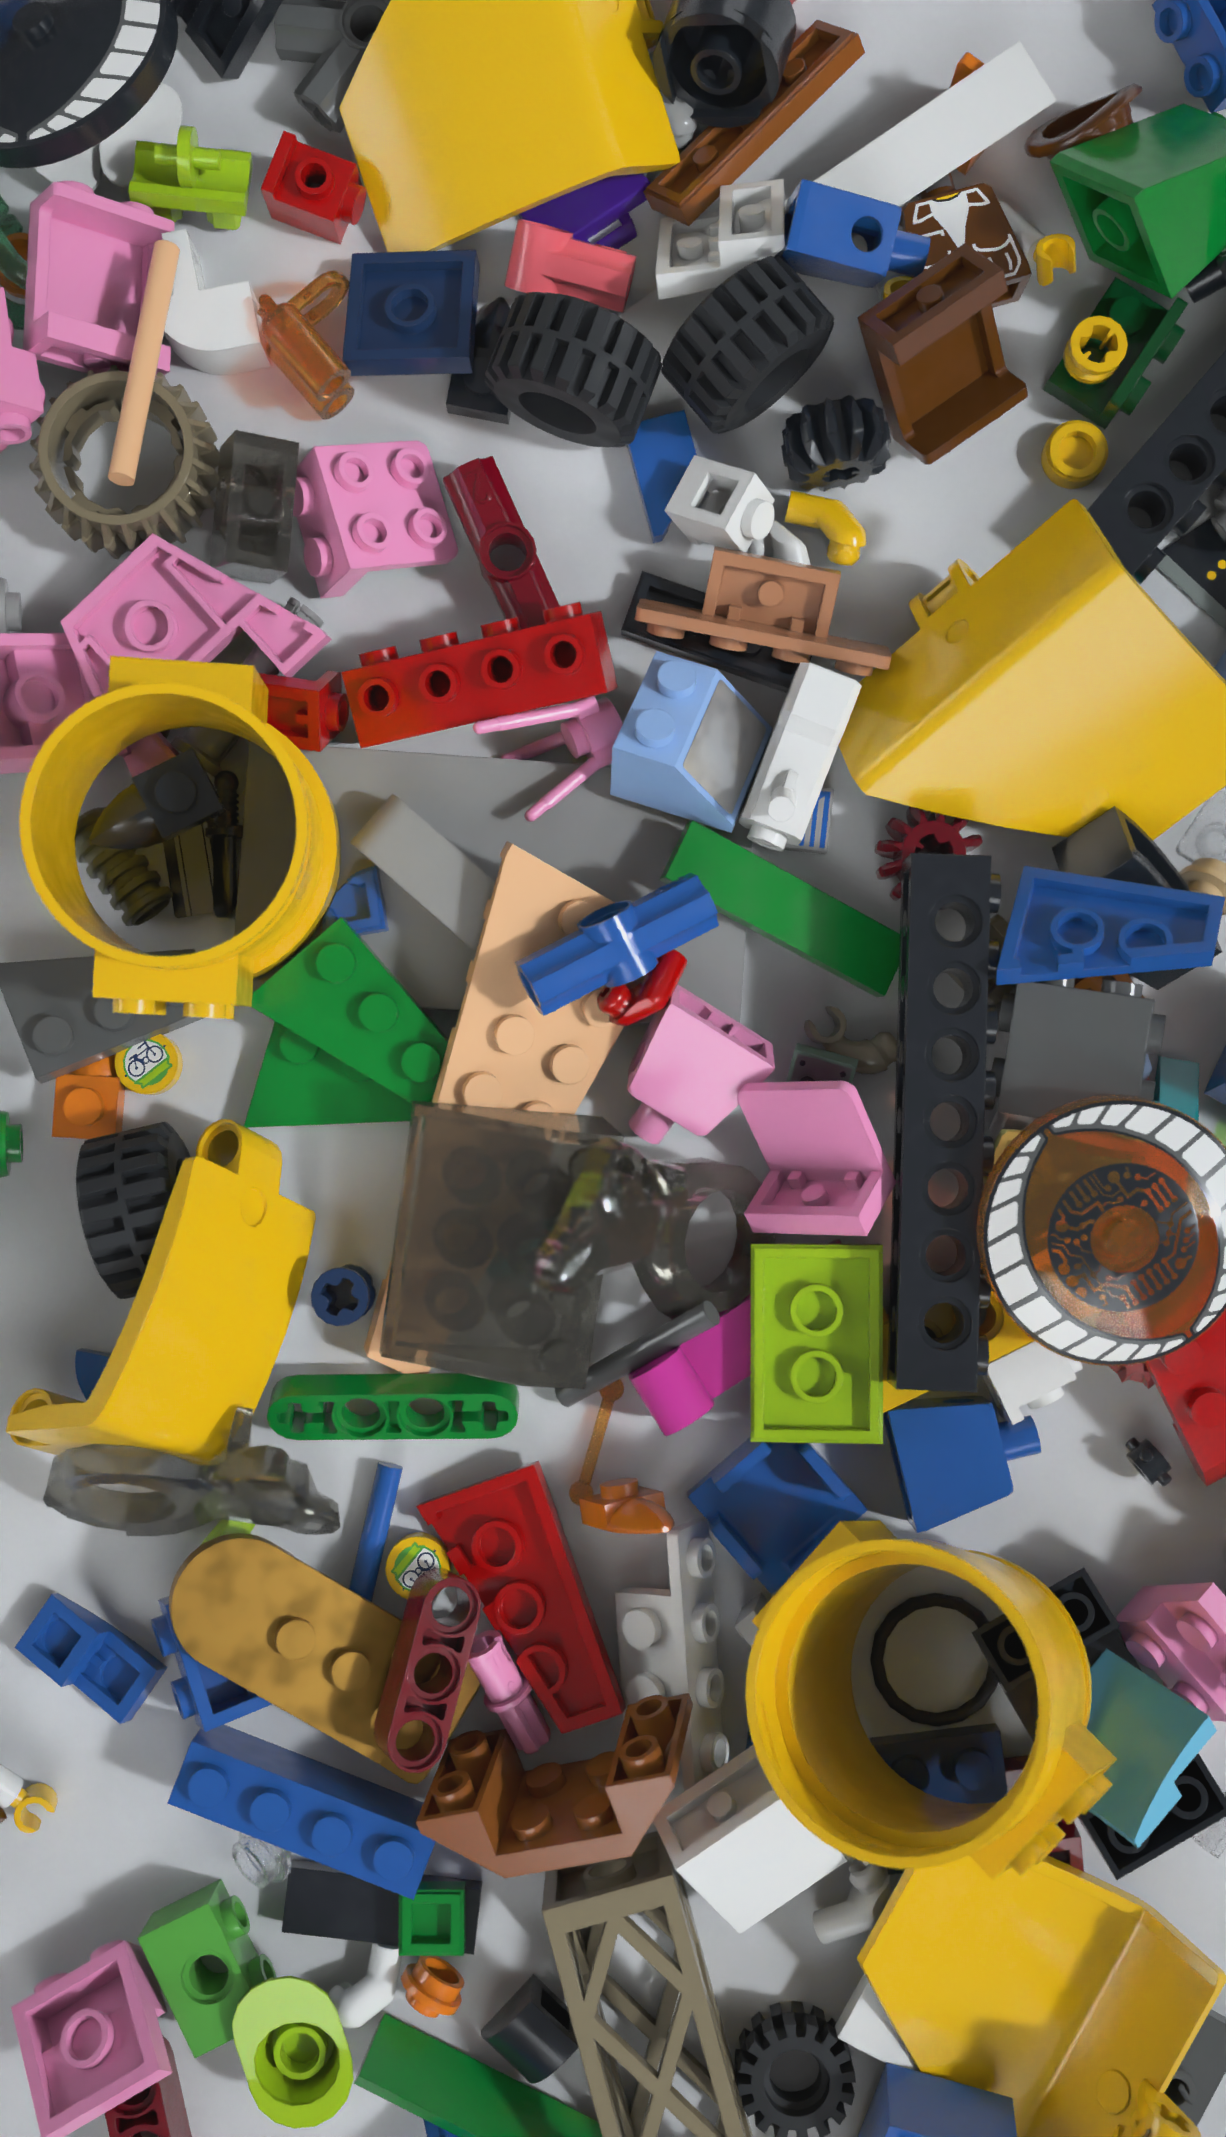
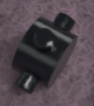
[1125,1437,1172,1487]

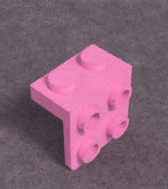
[286,440,458,599]
[737,1081,896,1236]

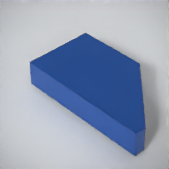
[627,410,697,543]

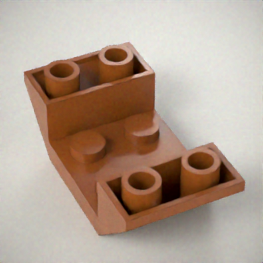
[416,1693,693,1878]

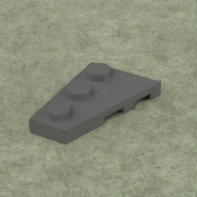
[0,949,205,1084]

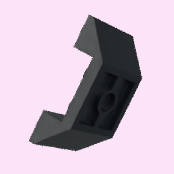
[971,1567,1226,1880]

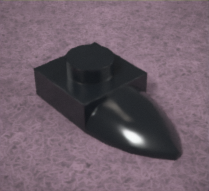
[446,296,511,425]
[89,748,226,850]

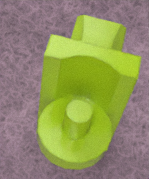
[128,125,253,230]

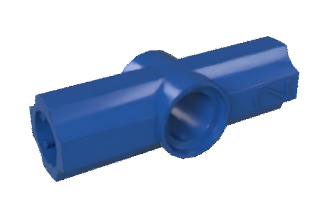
[515,873,719,1016]

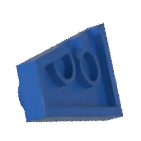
[996,866,1225,985]

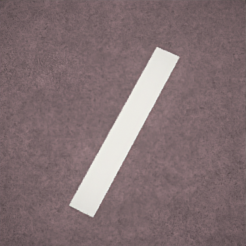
[617,41,1057,366]

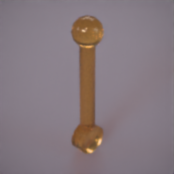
[569,1379,624,1506]

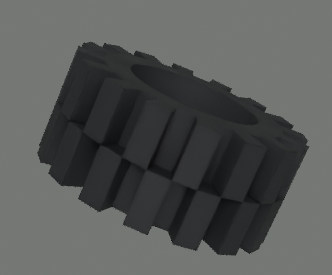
[735,2001,856,2137]

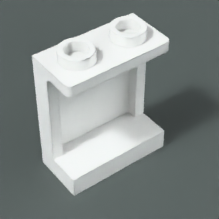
[653,1745,848,1934]

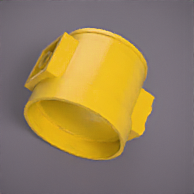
[19,656,341,1019]
[746,1520,1117,1881]

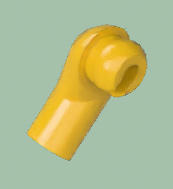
[784,490,866,566]

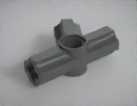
[274,0,391,133]

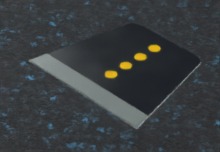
[1157,517,1226,631]

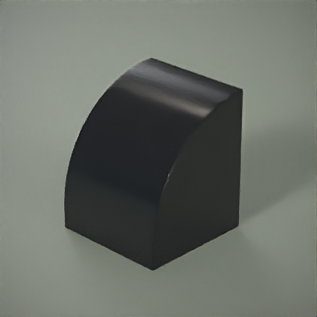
[481,1974,578,2084]

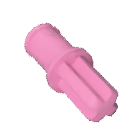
[468,1630,551,1754]

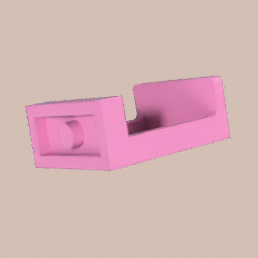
[23,181,175,375]

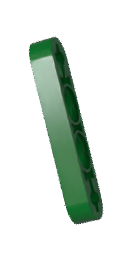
[267,1373,519,1440]

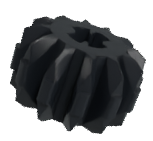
[781,395,891,492]

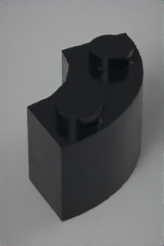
[1052,806,1222,990]

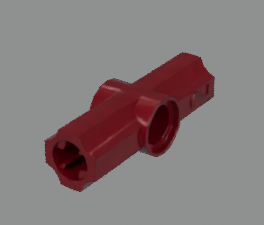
[443,456,560,629]

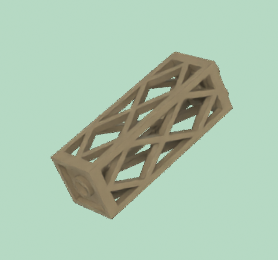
[542,1831,753,2137]

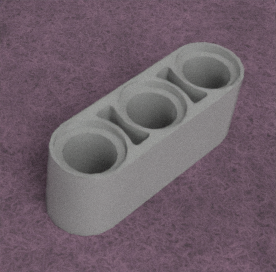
[350,793,495,953]

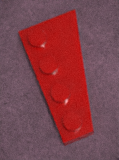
[416,1461,626,1734]

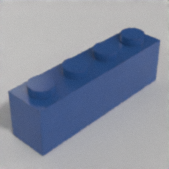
[167,1725,436,1900]

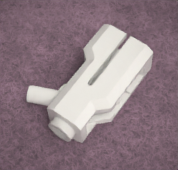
[738,662,862,851]

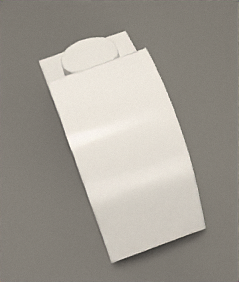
[161,229,271,375]

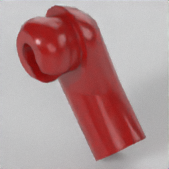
[597,949,688,1026]

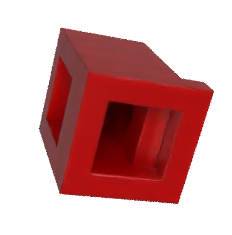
[260,131,366,244]

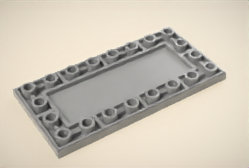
[234,742,755,1025]

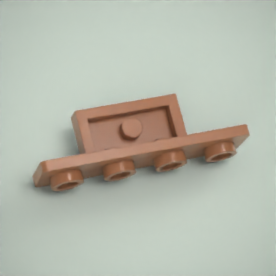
[634,546,892,676]

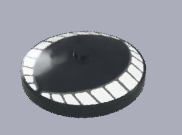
[0,0,178,168]

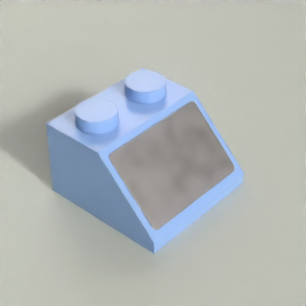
[610,651,772,833]

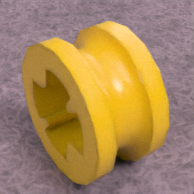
[1063,315,1128,385]

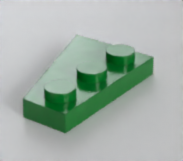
[252,917,449,1107]
[244,1021,433,1128]

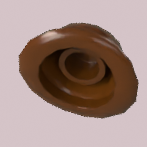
[1024,83,1142,160]

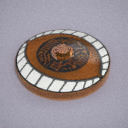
[977,1095,1226,1366]

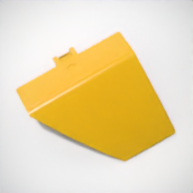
[339,0,680,252]
[838,499,1226,840]
[856,1855,1226,2137]

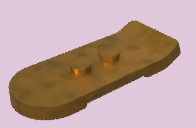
[169,1533,481,1784]

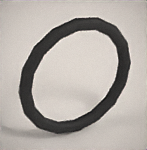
[870,1593,998,1727]

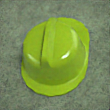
[232,1976,354,2129]

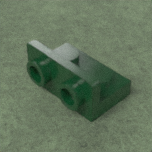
[1043,277,1188,429]

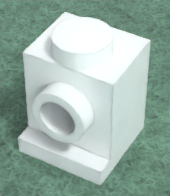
[664,455,775,552]
[981,1340,1082,1425]

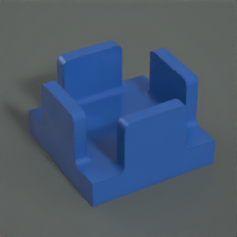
[686,1436,868,1595]

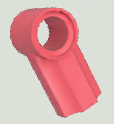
[504,219,637,313]

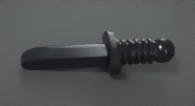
[205,770,244,918]

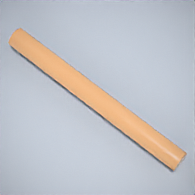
[108,240,180,486]

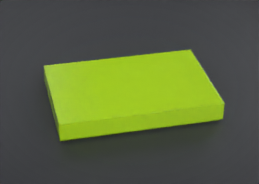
[751,1243,883,1444]

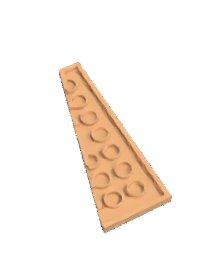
[364,841,646,1374]

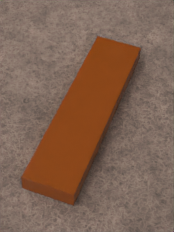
[643,20,865,226]

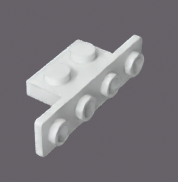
[615,1519,729,1791]

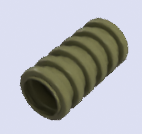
[75,807,173,926]

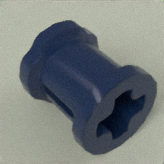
[311,1264,377,1326]

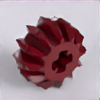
[874,807,983,910]

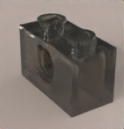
[209,430,299,584]

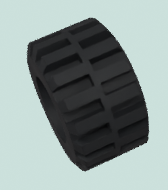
[661,255,835,434]
[485,292,662,447]
[76,1122,191,1299]

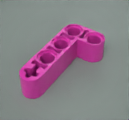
[629,1239,843,1436]

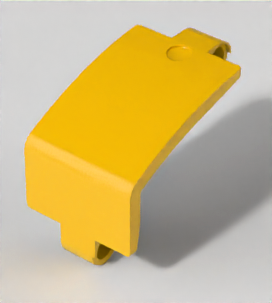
[5,1119,316,1469]

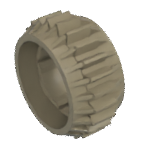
[29,365,223,560]

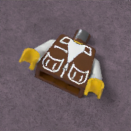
[875,172,1076,308]

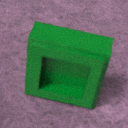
[399,1881,466,1956]

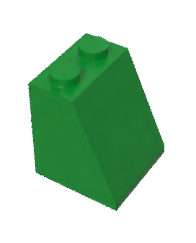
[1049,103,1226,299]

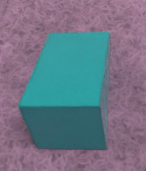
[1152,1056,1199,1124]

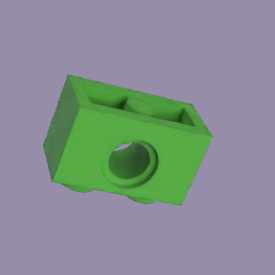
[137,1879,277,2058]

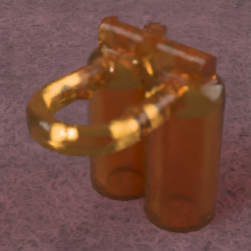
[257,270,355,420]

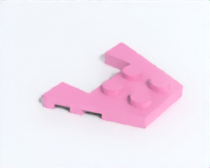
[60,533,332,778]

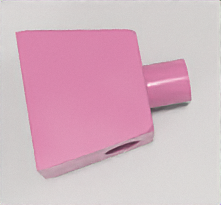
[627,985,775,1144]

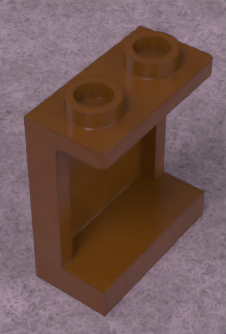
[857,243,1028,465]

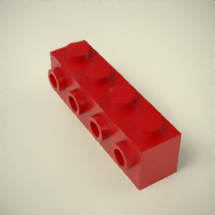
[341,602,618,748]

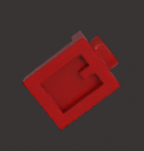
[248,670,350,752]

